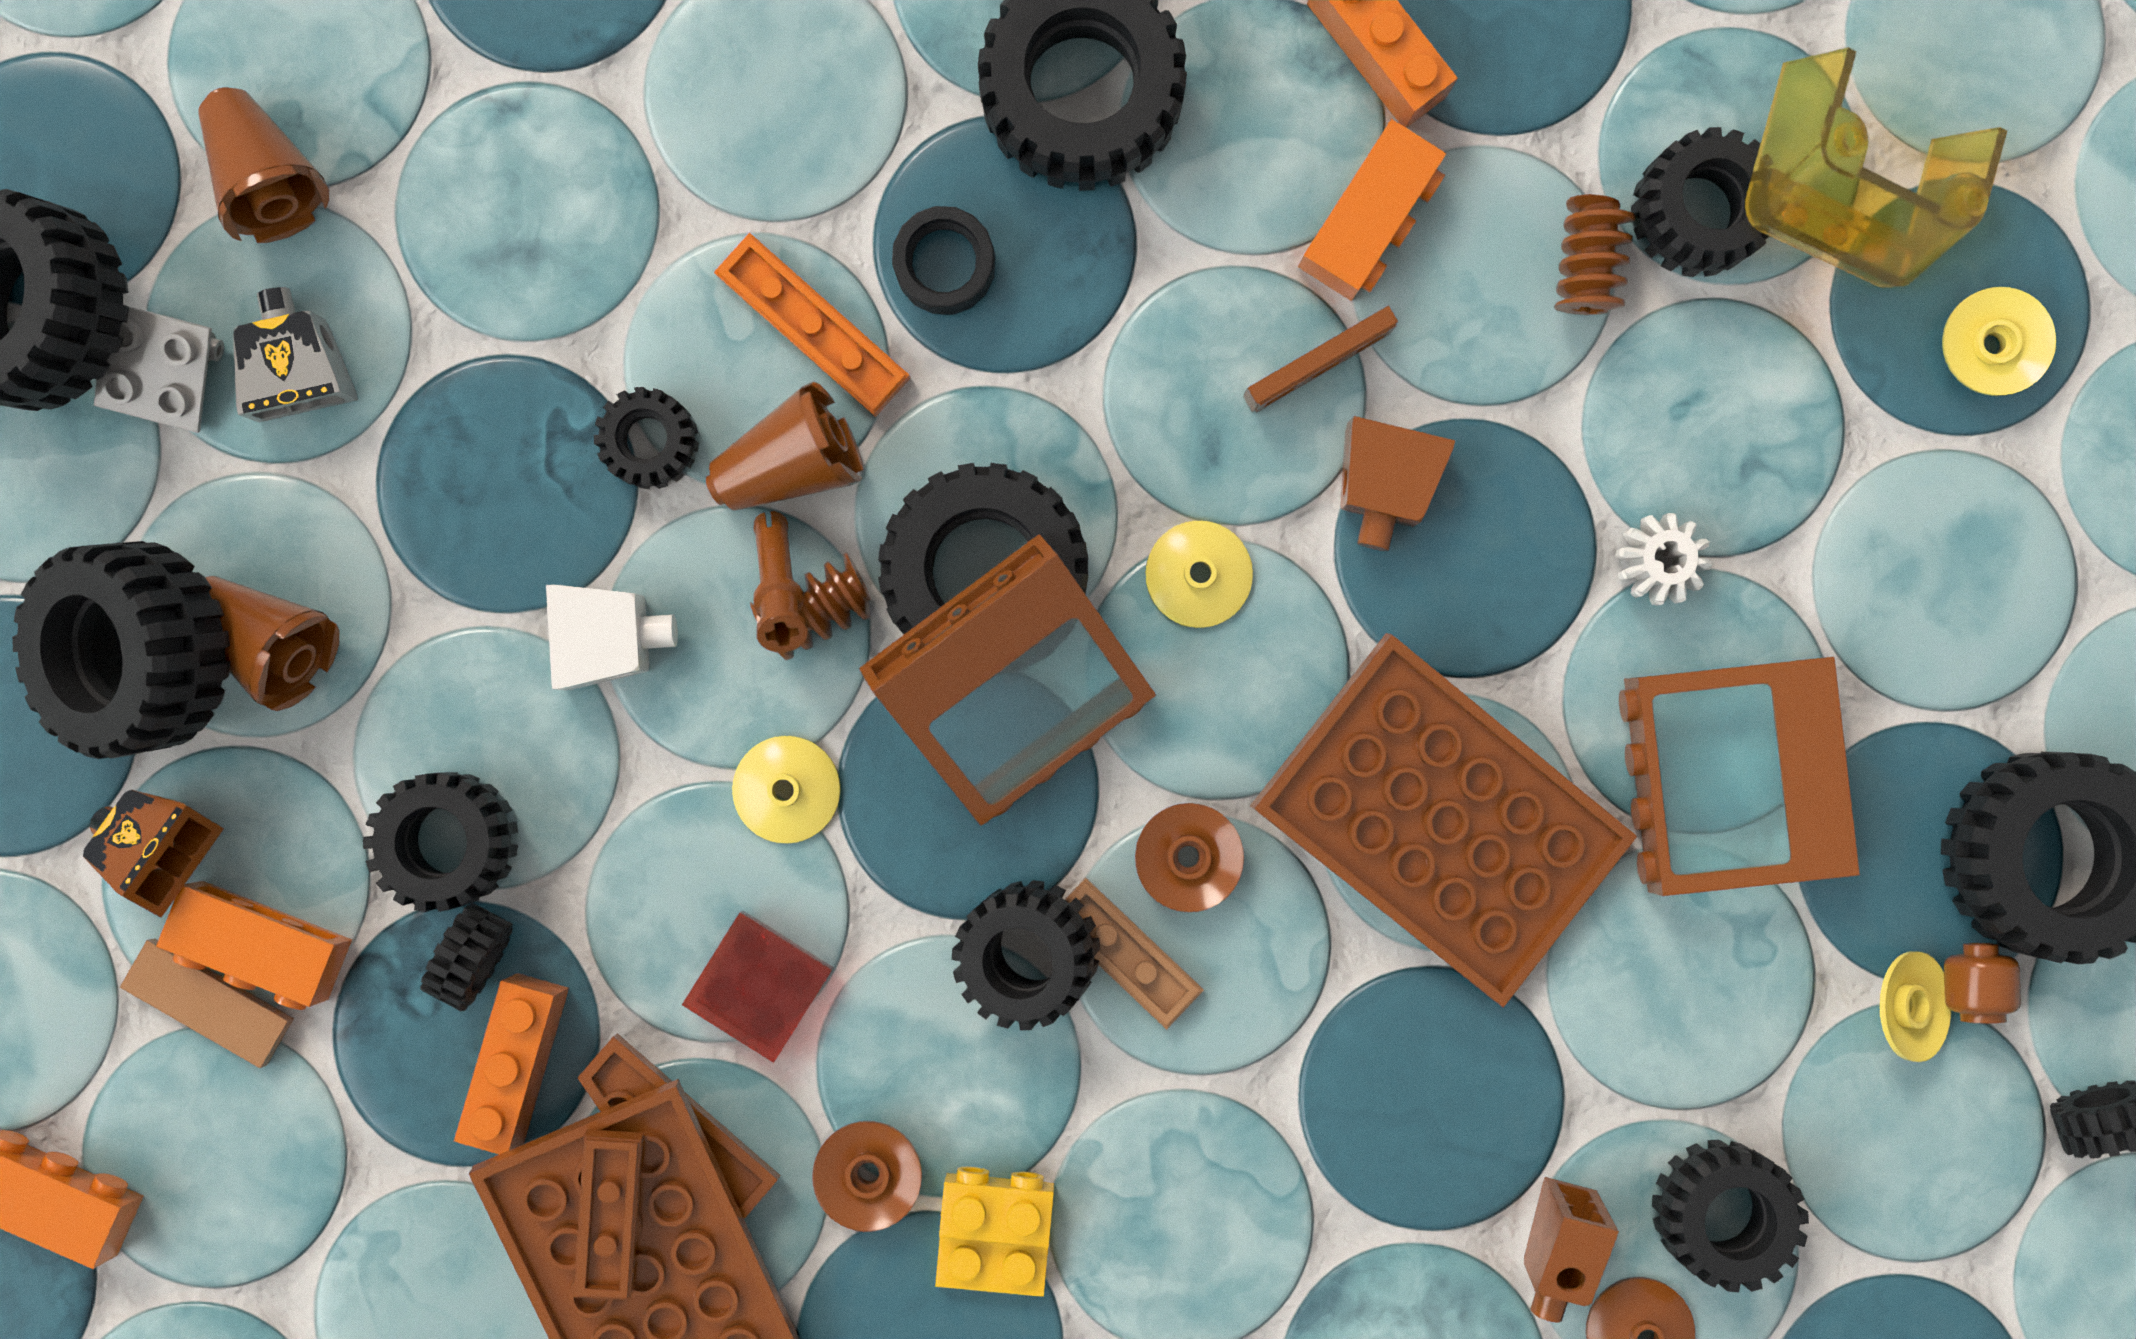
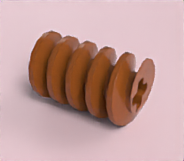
[1554,194,1635,315]
[750,552,872,660]

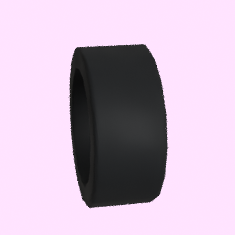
[892,206,995,315]

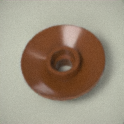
[1135,803,1244,912]
[812,1121,922,1232]
[1586,1277,1695,1339]

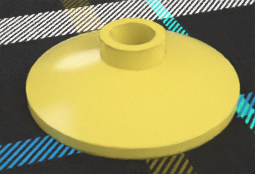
[1942,287,2056,396]
[1145,521,1253,628]
[732,736,841,843]
[1880,951,1951,1062]

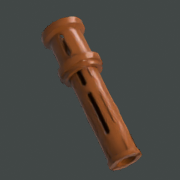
[753,511,808,653]

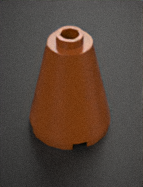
[198,87,329,243]
[706,382,863,511]
[205,576,340,711]

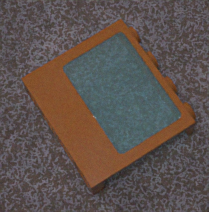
[859,534,1156,826]
[1619,657,1860,896]

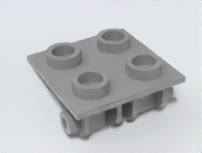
[94,306,224,433]

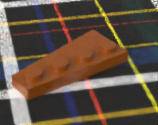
[578,1033,781,1219]

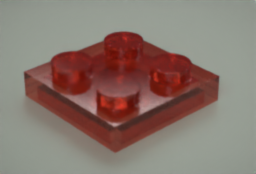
[682,910,834,1063]

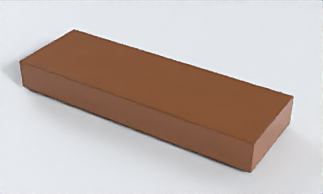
[1243,305,1398,413]
[574,1129,644,1300]

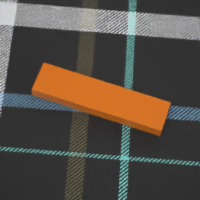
[714,232,911,417]

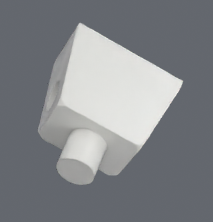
[546,585,678,690]

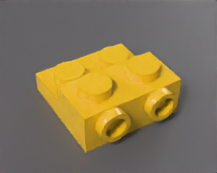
[935,1167,1054,1297]

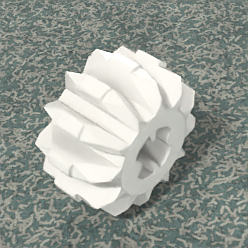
[1615,513,1712,606]

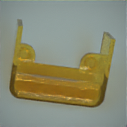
[1745,47,2007,288]

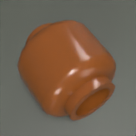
[1944,943,2021,1024]

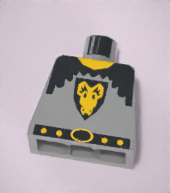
[233,287,358,423]

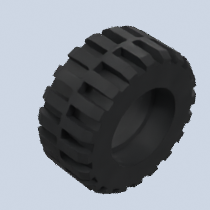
[978,0,1187,191]
[0,189,129,411]
[878,462,1089,673]
[12,541,230,759]
[1940,751,2136,965]

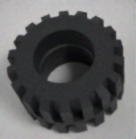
[1631,127,1785,277]
[363,772,519,912]
[951,880,1100,1031]
[1651,1140,1809,1293]

